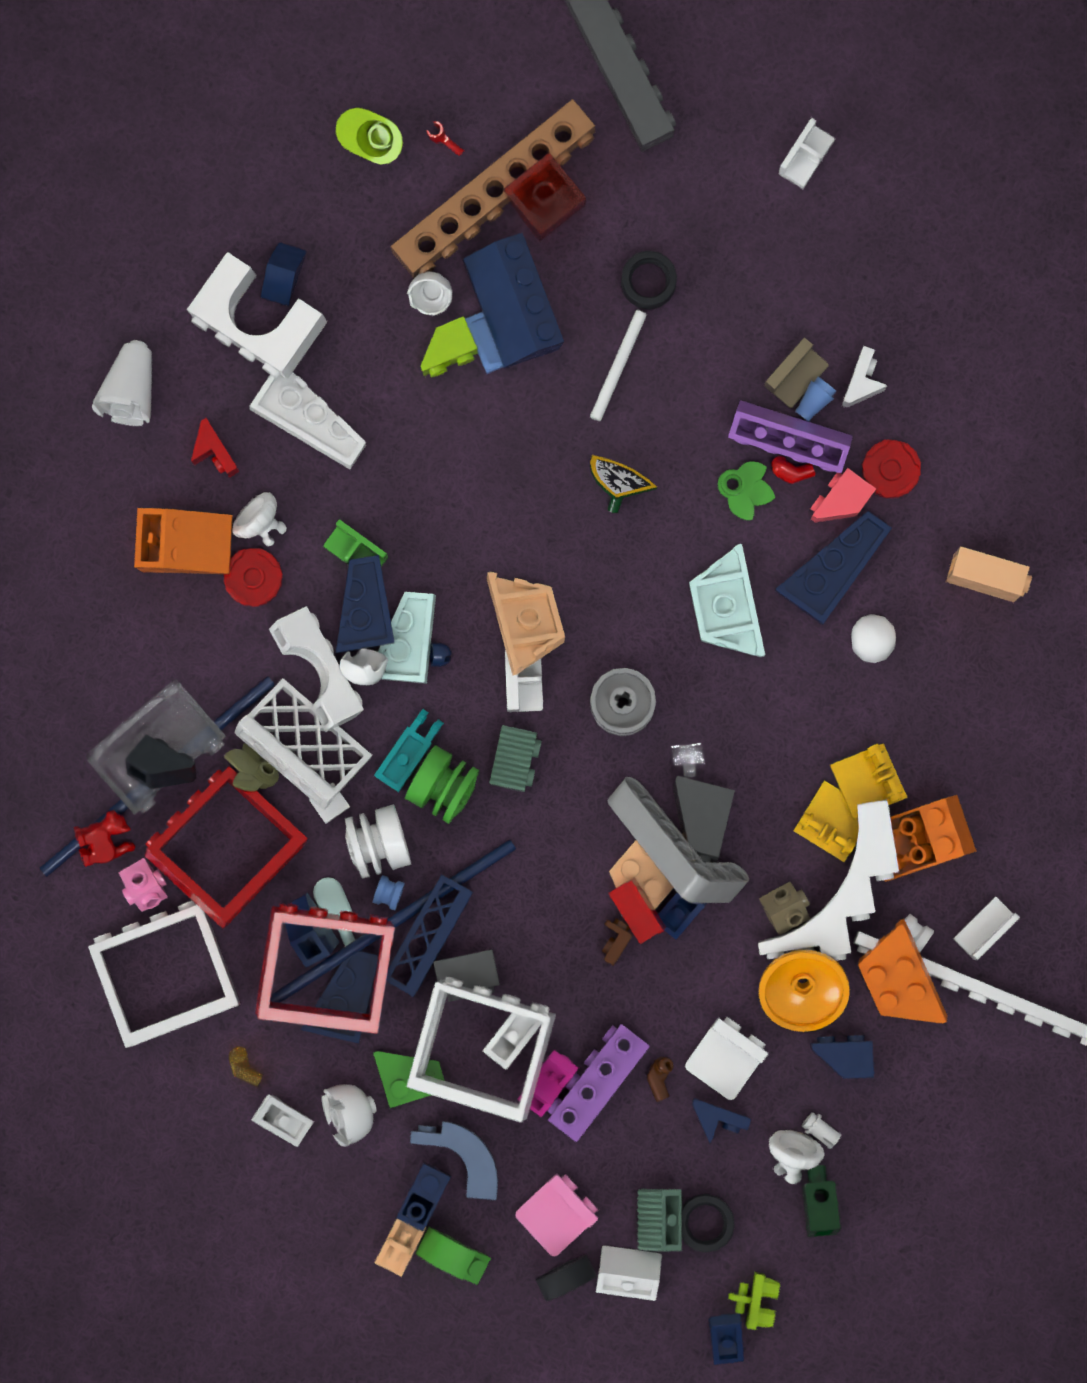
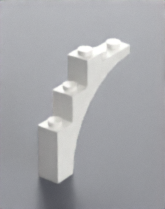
[758,799,899,961]

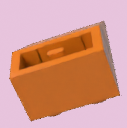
[134,508,233,574]
[884,795,976,882]

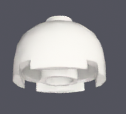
[322,1084,376,1147]

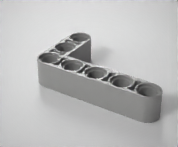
[608,777,749,903]

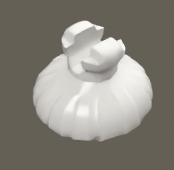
[232,492,287,546]
[769,1130,825,1184]

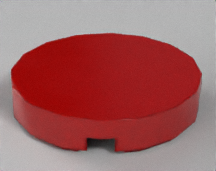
[862,440,921,498]
[224,548,283,607]

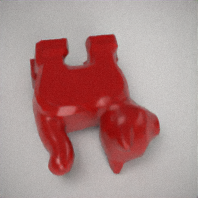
[73,810,135,867]

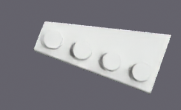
[250,372,366,469]

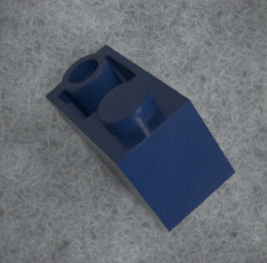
[285,892,339,968]
[810,1035,874,1079]
[396,1162,451,1232]

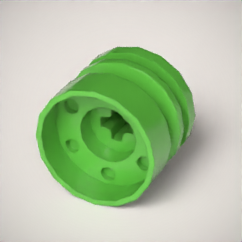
[405,745,480,824]

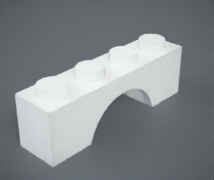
[269,606,364,732]

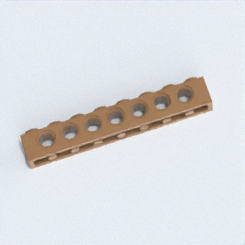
[391,99,595,278]

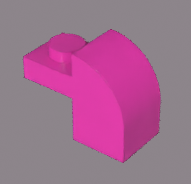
[517,1050,578,1117]

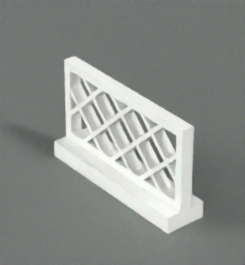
[234,679,372,810]

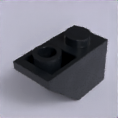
[125,734,197,789]

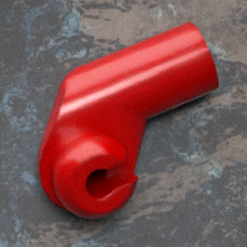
[771,456,816,484]

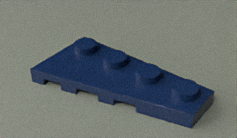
[774,511,892,625]

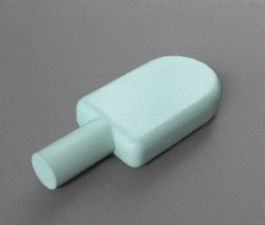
[313,877,355,946]

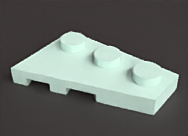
[378,592,436,684]

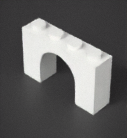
[187,252,327,379]

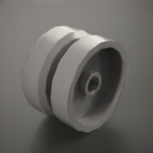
[590,668,656,736]

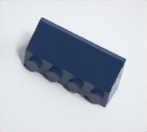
[463,233,564,369]

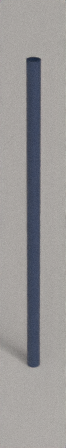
[40,676,275,877]
[270,839,516,1003]

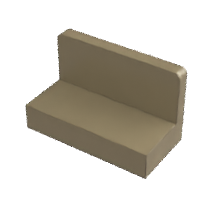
[764,337,828,408]

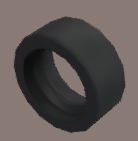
[621,251,677,310]
[682,1194,735,1253]
[536,1254,597,1301]

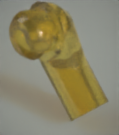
[228,1046,264,1087]

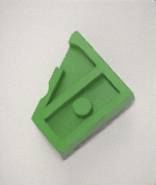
[373,1051,445,1108]

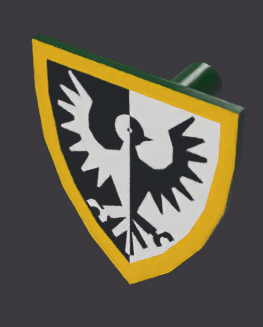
[590,455,657,513]

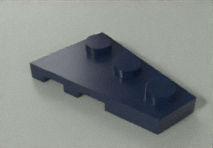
[335,555,395,654]
[300,951,379,1044]

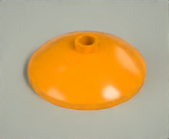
[759,950,849,1032]

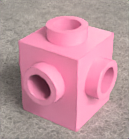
[118,858,168,912]

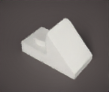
[842,346,887,408]
[483,1013,542,1070]
[252,1094,314,1147]

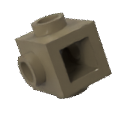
[759,882,810,936]

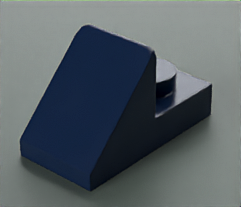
[658,892,707,940]
[691,1098,751,1143]
[709,1313,744,1365]

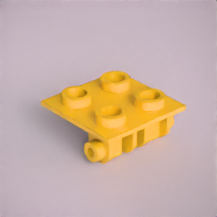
[830,743,908,819]
[793,780,859,862]

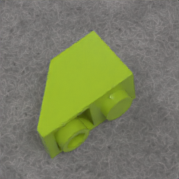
[421,316,478,377]

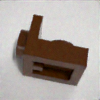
[602,918,633,967]

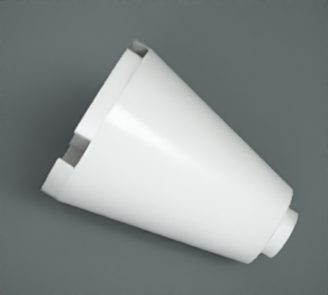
[92,340,152,426]

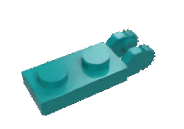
[374,709,444,793]

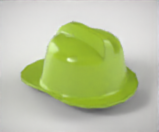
[335,108,403,164]

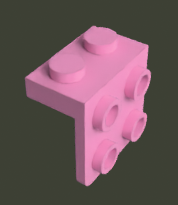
[515,1173,598,1256]

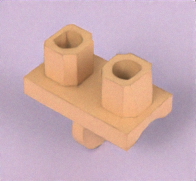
[375,1219,426,1277]

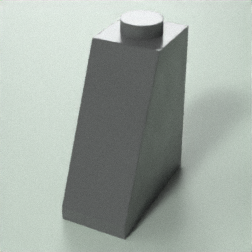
[673,776,735,862]

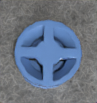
[373,875,405,910]

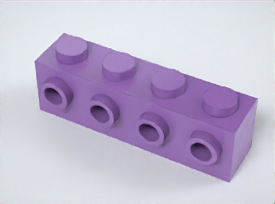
[728,400,853,473]
[547,1024,650,1142]

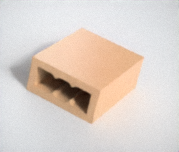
[946,546,1032,602]

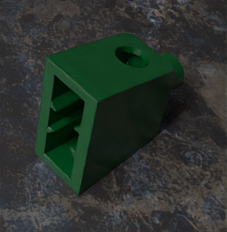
[803,1165,841,1237]

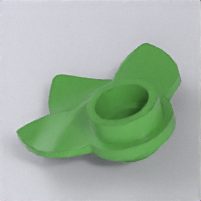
[718,461,775,521]

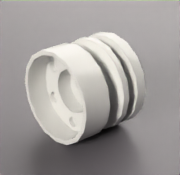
[345,804,412,879]

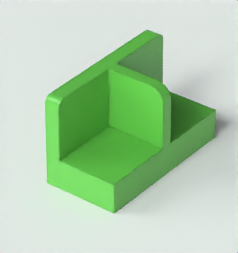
[323,519,388,567]

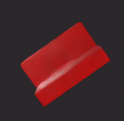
[608,877,666,944]

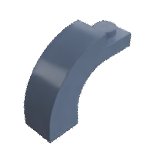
[410,1121,498,1200]

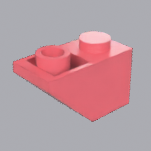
[810,468,876,522]

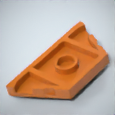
[858,919,948,1024]

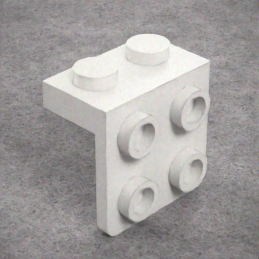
[685,1017,768,1100]

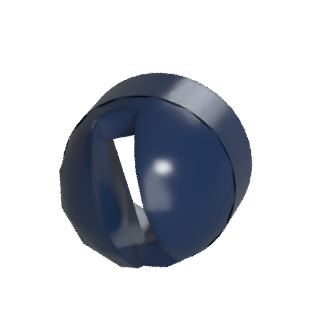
[430,643,452,667]

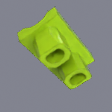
[728,1272,780,1330]

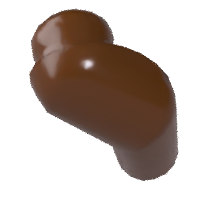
[647,1057,674,1102]

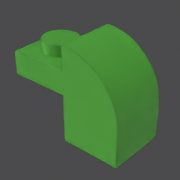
[415,1227,491,1285]

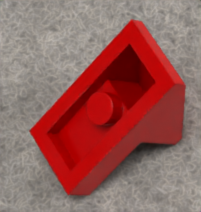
[191,418,240,478]

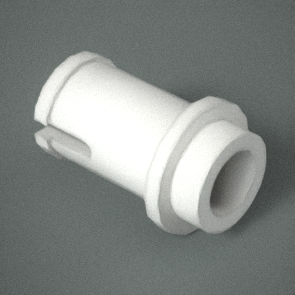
[802,1112,841,1149]

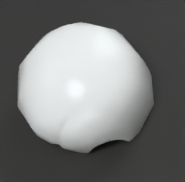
[407,271,452,316]
[851,614,896,663]
[339,649,388,685]

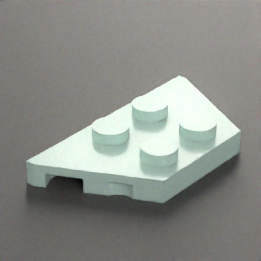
[689,544,765,657]

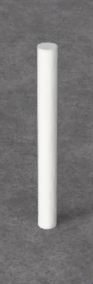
[590,310,647,422]

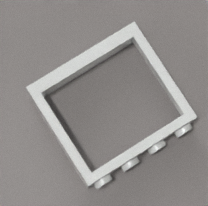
[88,901,241,1048]
[407,977,556,1122]

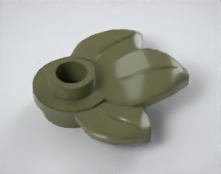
[224,743,279,792]

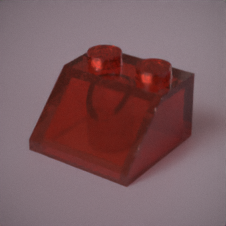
[503,153,586,241]

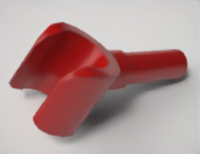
[426,121,464,156]

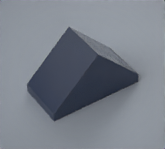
[261,242,307,306]

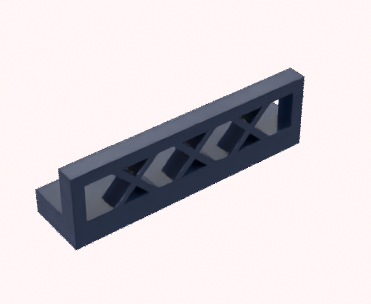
[386,874,473,997]

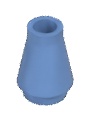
[795,377,836,422]

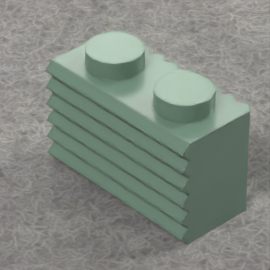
[489,725,542,792]
[637,1189,682,1251]

